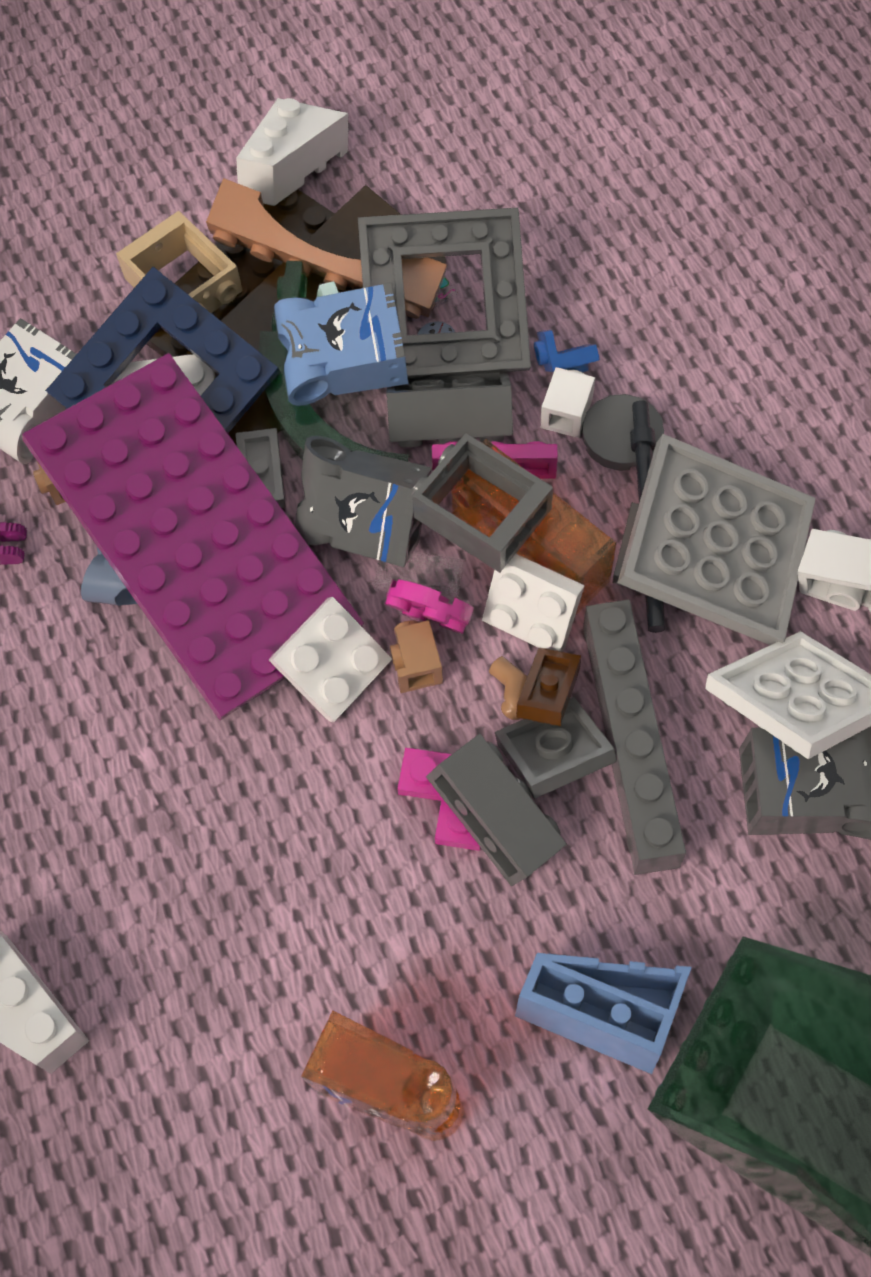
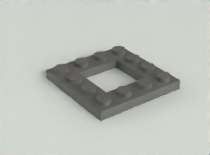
[358,207,531,379]

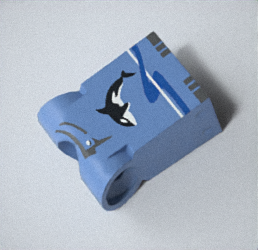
[274,283,408,406]

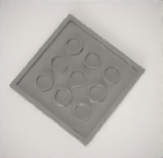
[617,434,816,645]

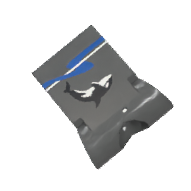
[295,436,432,567]
[739,726,871,840]

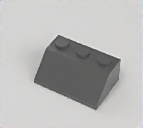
[386,372,513,447]

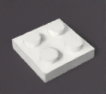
[482,554,585,652]
[269,597,392,722]

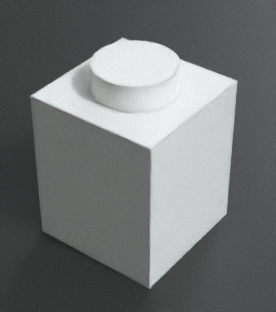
[541,367,595,438]

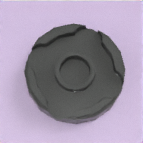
[582,394,664,471]

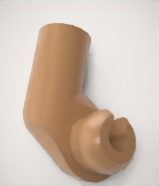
[489,656,527,720]

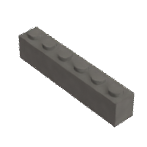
[583,599,686,875]

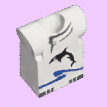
[0,318,76,464]

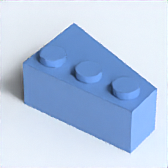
[515,953,692,1074]

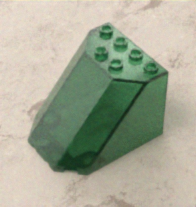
[647,936,871,1257]

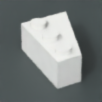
[236,98,348,206]

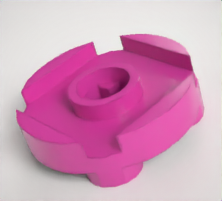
[385,579,474,634]

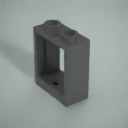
[411,433,553,573]

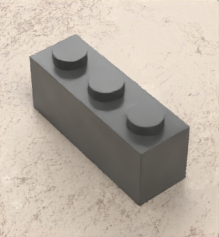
[426,733,567,887]

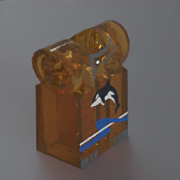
[301,1010,464,1141]

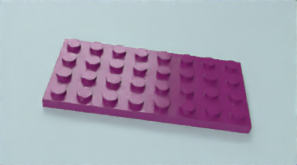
[22,353,364,721]

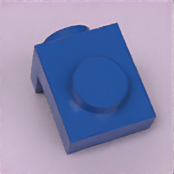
[534,330,600,373]

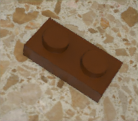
[516,648,581,726]

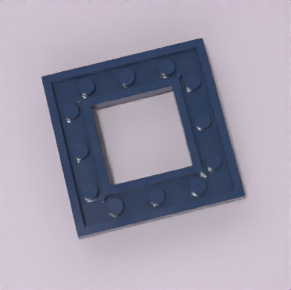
[45,267,280,434]

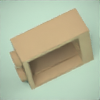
[116,211,243,313]

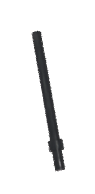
[630,400,665,633]

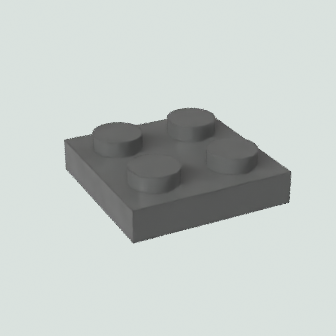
[494,697,617,799]

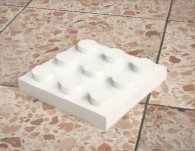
[705,631,871,759]

